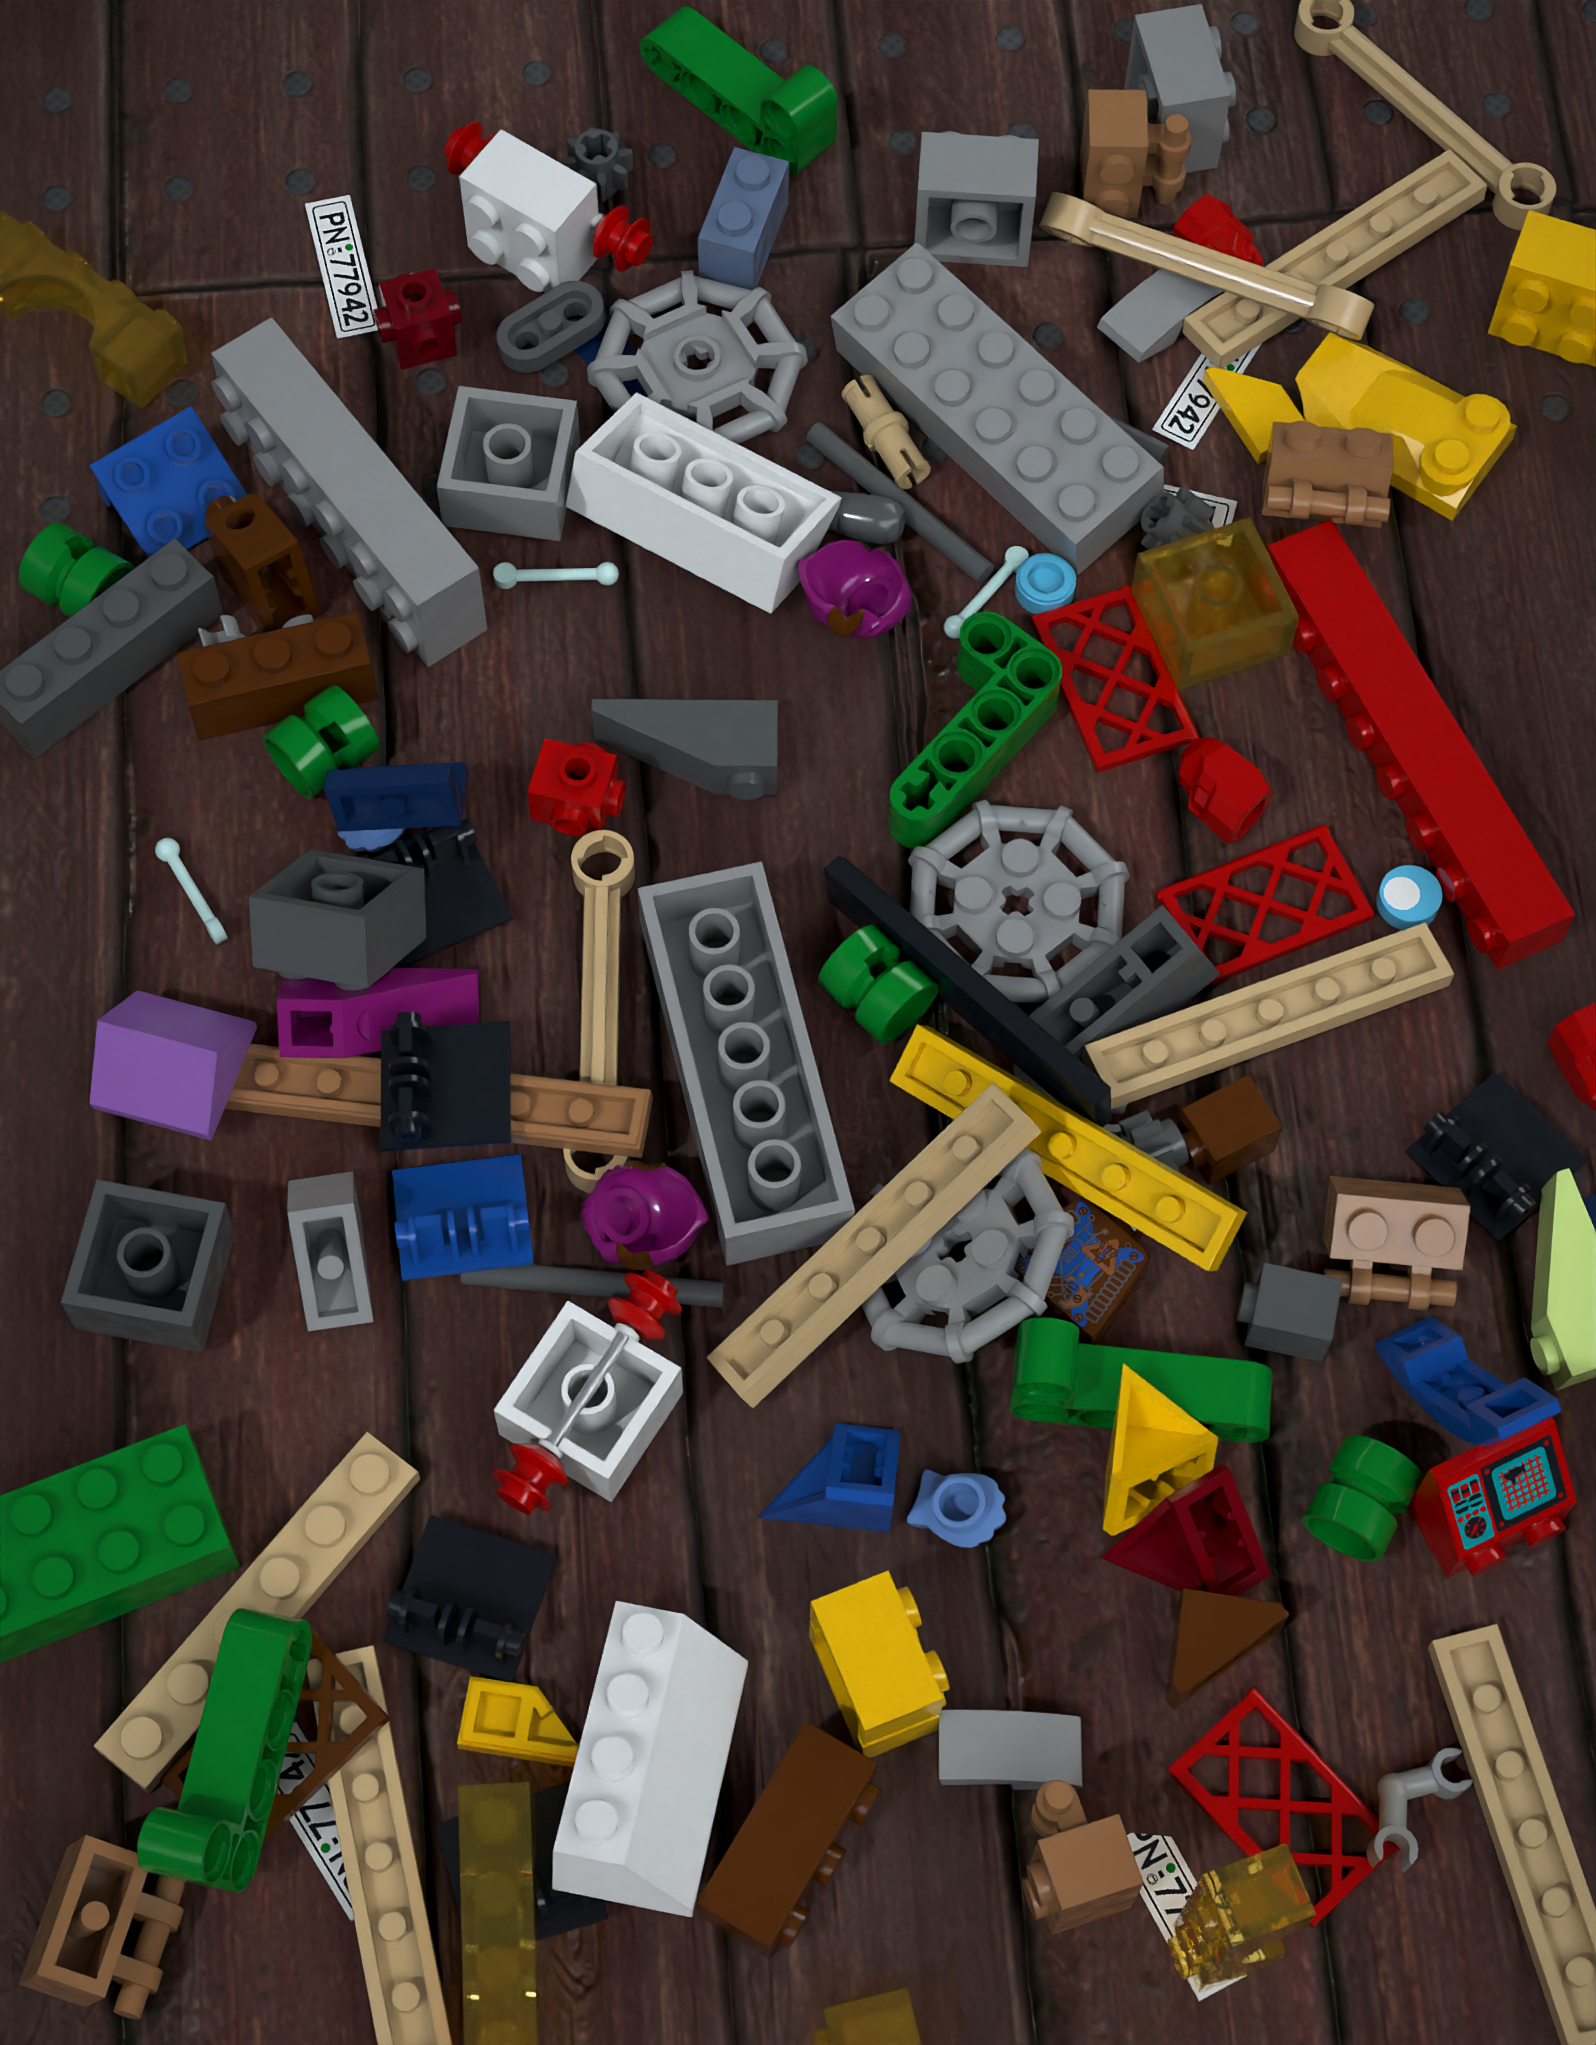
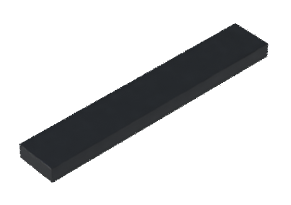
[824,855,1111,1128]

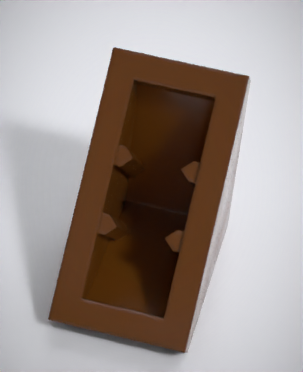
[1165,1588,1289,1710]

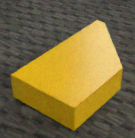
[1203,366,1305,464]
[457,1676,579,1767]

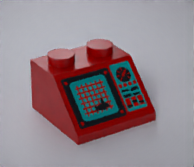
[1407,1417,1577,1578]

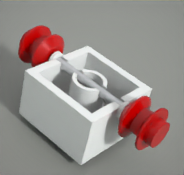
[444,121,653,293]
[492,1270,683,1515]

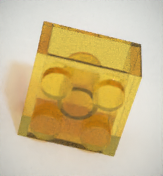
[1131,517,1299,690]

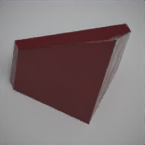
[1101,1463,1272,1596]

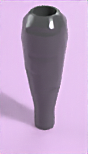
[828,490,906,545]

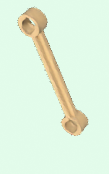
[1294,0,1556,230]
[1039,192,1374,340]
[563,830,635,1193]

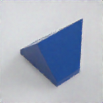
[757,1423,901,1533]

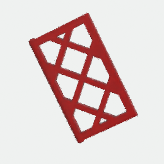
[1031,585,1200,773]
[1155,824,1375,988]
[1167,1688,1400,1929]

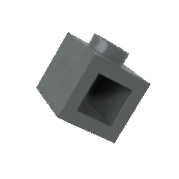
[1237,1263,1343,1362]

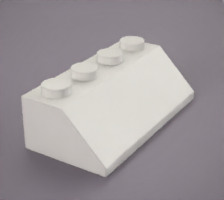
[565,392,842,614]
[552,1601,748,1917]

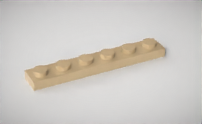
[1182,149,1487,369]
[1081,922,1454,1109]
[706,1083,1042,1408]
[94,1432,420,1795]
[1428,1624,1596,2045]
[307,1645,453,2045]

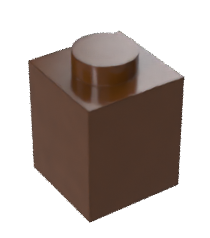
[1177,1074,1283,1185]

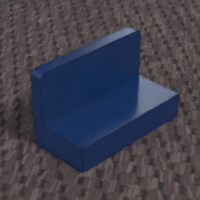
[324,762,469,832]

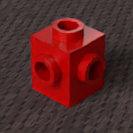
[527,738,627,837]

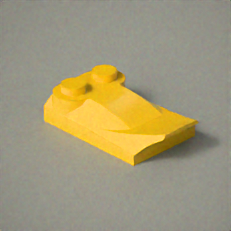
[1295,332,1517,521]

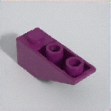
[277,968,480,1058]

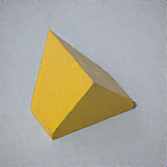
[1103,1363,1219,1536]

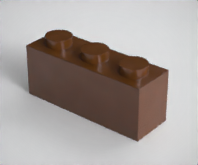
[176,611,378,741]
[696,1721,882,1959]

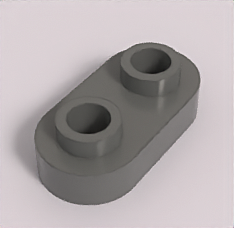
[497,281,605,373]

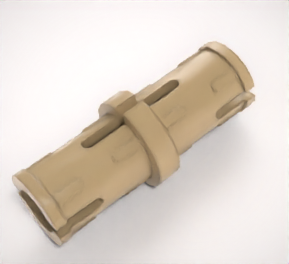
[841,374,931,489]

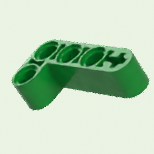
[639,6,838,178]
[888,611,1062,848]
[1009,1318,1273,1443]
[137,1608,312,1893]

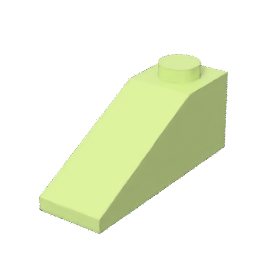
[1530,1168,1596,1390]

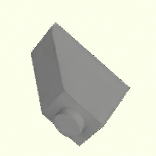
[287,1171,373,1332]

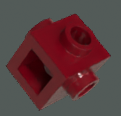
[373,268,462,370]

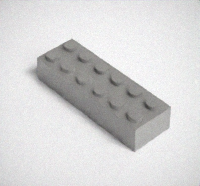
[831,242,1164,576]
[211,317,487,667]
[637,861,855,1266]

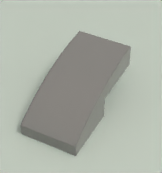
[1097,269,1225,363]
[939,1710,1083,1790]

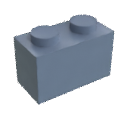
[698,147,789,290]

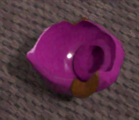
[796,540,912,639]
[580,1161,709,1270]

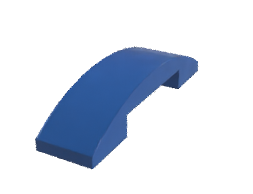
[1374,1316,1561,1447]

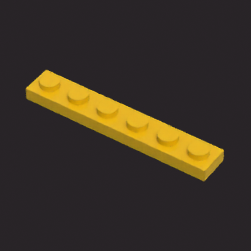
[889,1024,1247,1271]

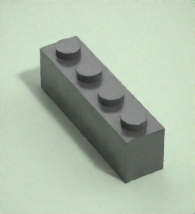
[0,538,224,760]

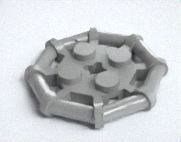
[587,270,808,444]
[908,799,1130,1004]
[861,1148,1074,1364]

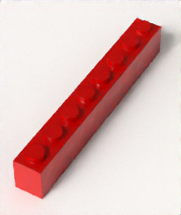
[1258,519,1576,970]

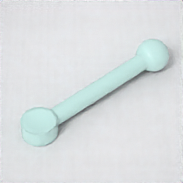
[944,546,1029,639]
[493,562,619,589]
[155,837,228,945]

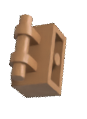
[1079,89,1192,218]
[1262,421,1393,528]
[1322,1176,1470,1311]
[1022,1779,1144,1935]
[19,1835,186,2020]

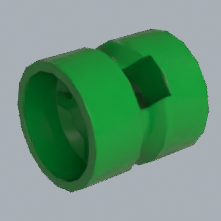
[18,522,134,618]
[262,684,380,800]
[818,924,939,1045]
[1302,1435,1423,1563]

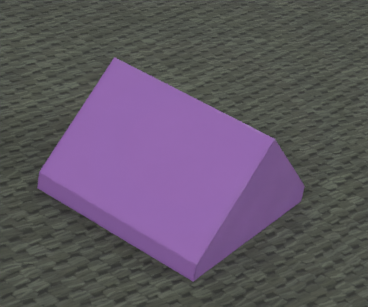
[89,991,257,1141]

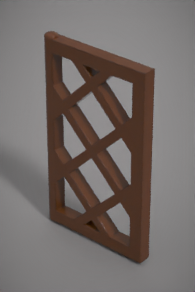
[161,1629,391,1846]

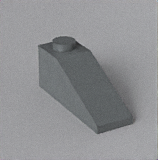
[591,699,778,800]
[1029,905,1220,1062]

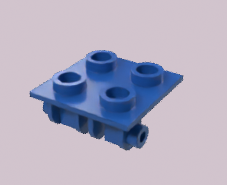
[89,406,247,559]
[392,1154,534,1281]

